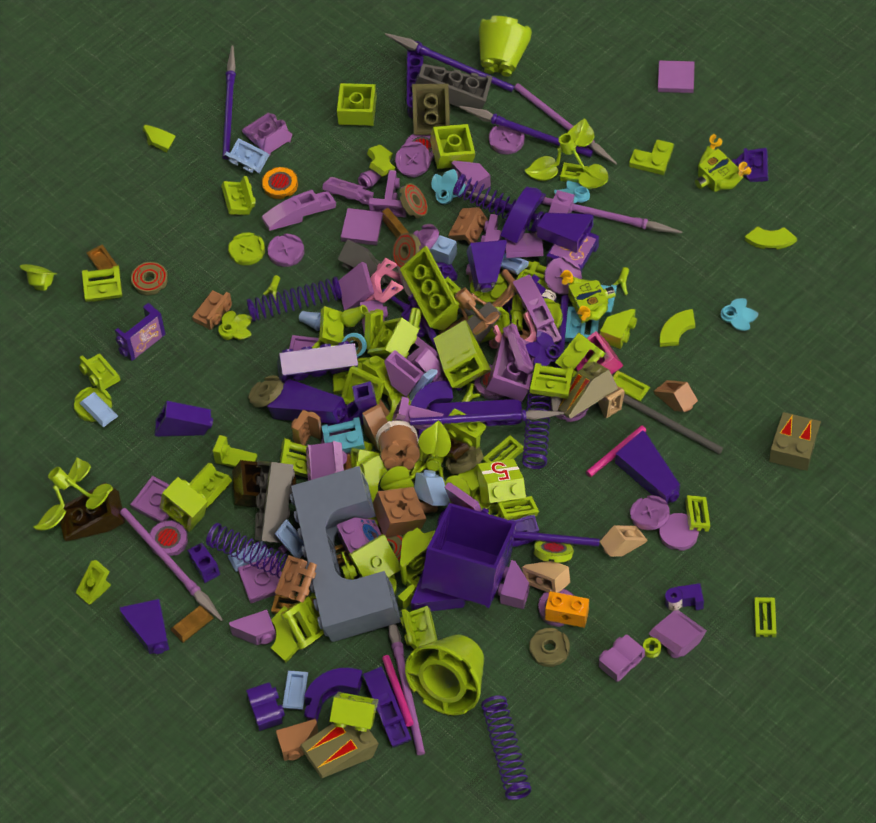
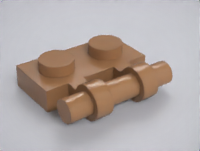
[275,555,317,603]

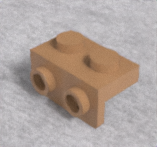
[448,207,488,245]
[291,410,322,445]

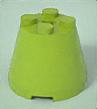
[479,16,532,76]

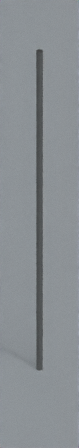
[376,259,723,454]

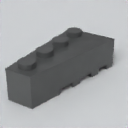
[415,64,493,109]
[255,460,295,543]

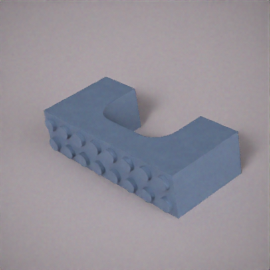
[290,466,401,642]

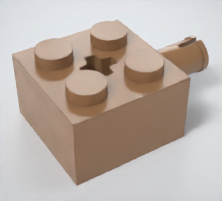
[373,487,438,537]

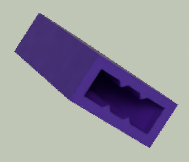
[267,379,348,424]
[615,430,680,504]

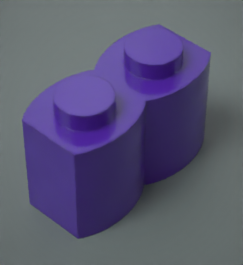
[246,682,285,731]

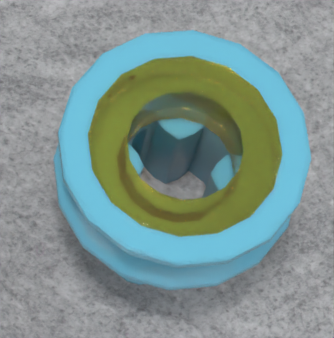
[342,333,367,357]

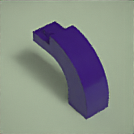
[500,186,546,243]
[326,381,377,430]
[410,381,453,439]
[304,668,363,722]

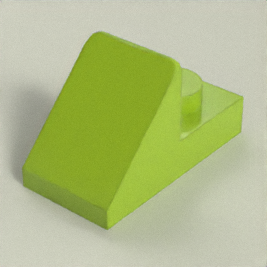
[76,560,111,604]

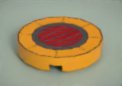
[262,167,298,199]

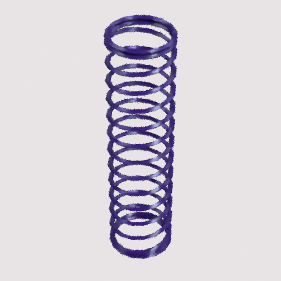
[453,174,544,233]
[247,276,342,322]
[522,378,551,469]
[206,523,287,579]
[481,695,532,800]

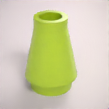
[341,305,369,327]

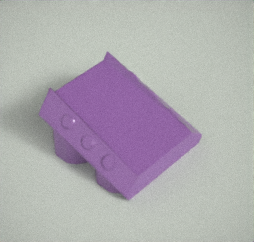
[242,112,292,155]
[306,441,347,481]
[649,610,707,658]

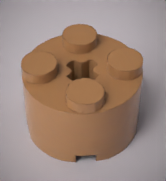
[378,425,420,470]

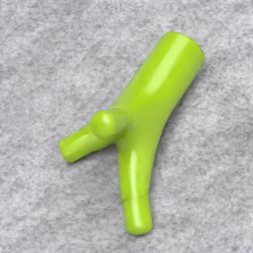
[612,267,629,295]
[263,275,280,303]
[461,383,480,402]

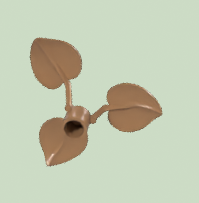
[438,283,515,335]

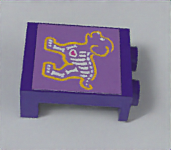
[547,233,599,274]
[115,303,166,361]

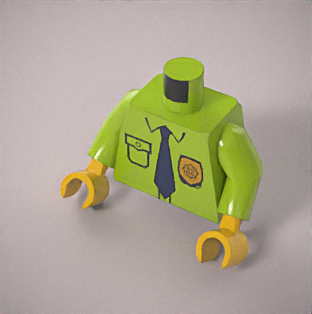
[695,134,751,192]
[560,270,616,323]

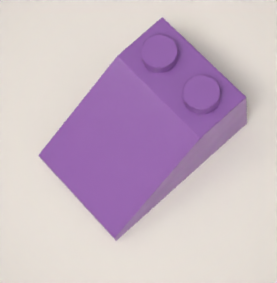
[486,333,534,402]

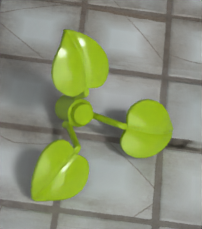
[525,118,609,189]
[380,421,471,503]
[34,457,113,530]

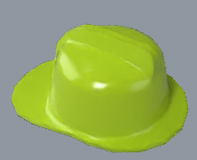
[20,264,57,291]

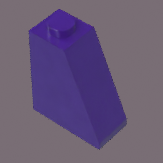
[535,213,594,253]
[467,240,507,292]
[155,401,213,437]
[411,569,468,611]
[120,599,170,654]

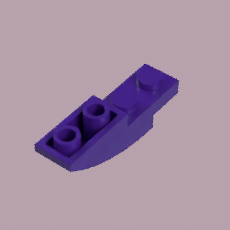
[363,666,412,748]

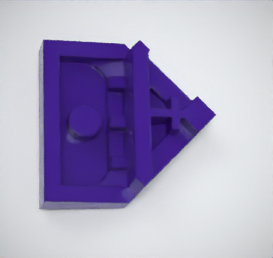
[732,148,768,182]

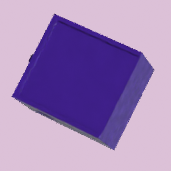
[421,503,517,608]

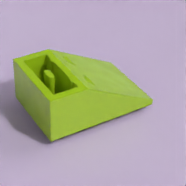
[433,320,491,388]

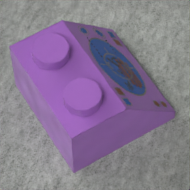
[337,518,381,567]

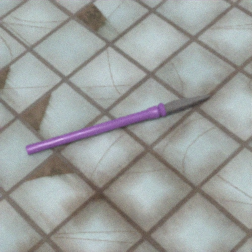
[514,83,617,165]
[541,197,682,233]
[120,508,223,621]
[389,624,425,755]

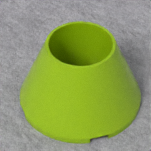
[405,635,484,715]

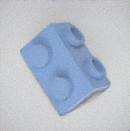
[225,138,270,174]

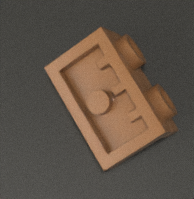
[192,290,232,330]

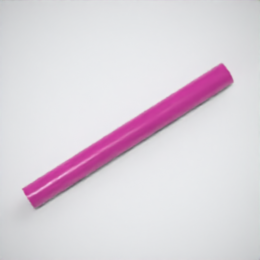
[586,425,646,477]
[382,655,414,727]

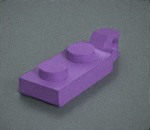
[323,177,374,205]
[503,323,534,374]

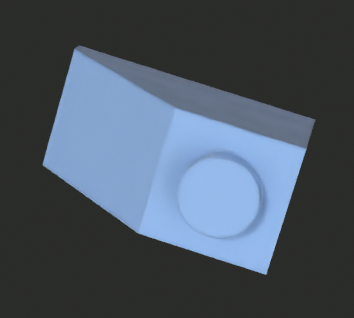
[429,235,457,265]
[414,470,450,506]

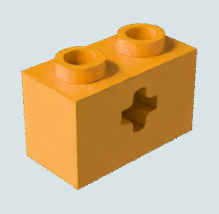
[545,591,589,628]

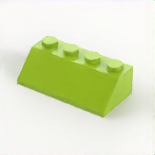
[400,246,458,331]

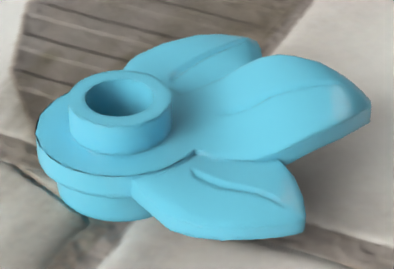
[431,169,466,204]
[554,181,590,203]
[721,298,758,331]

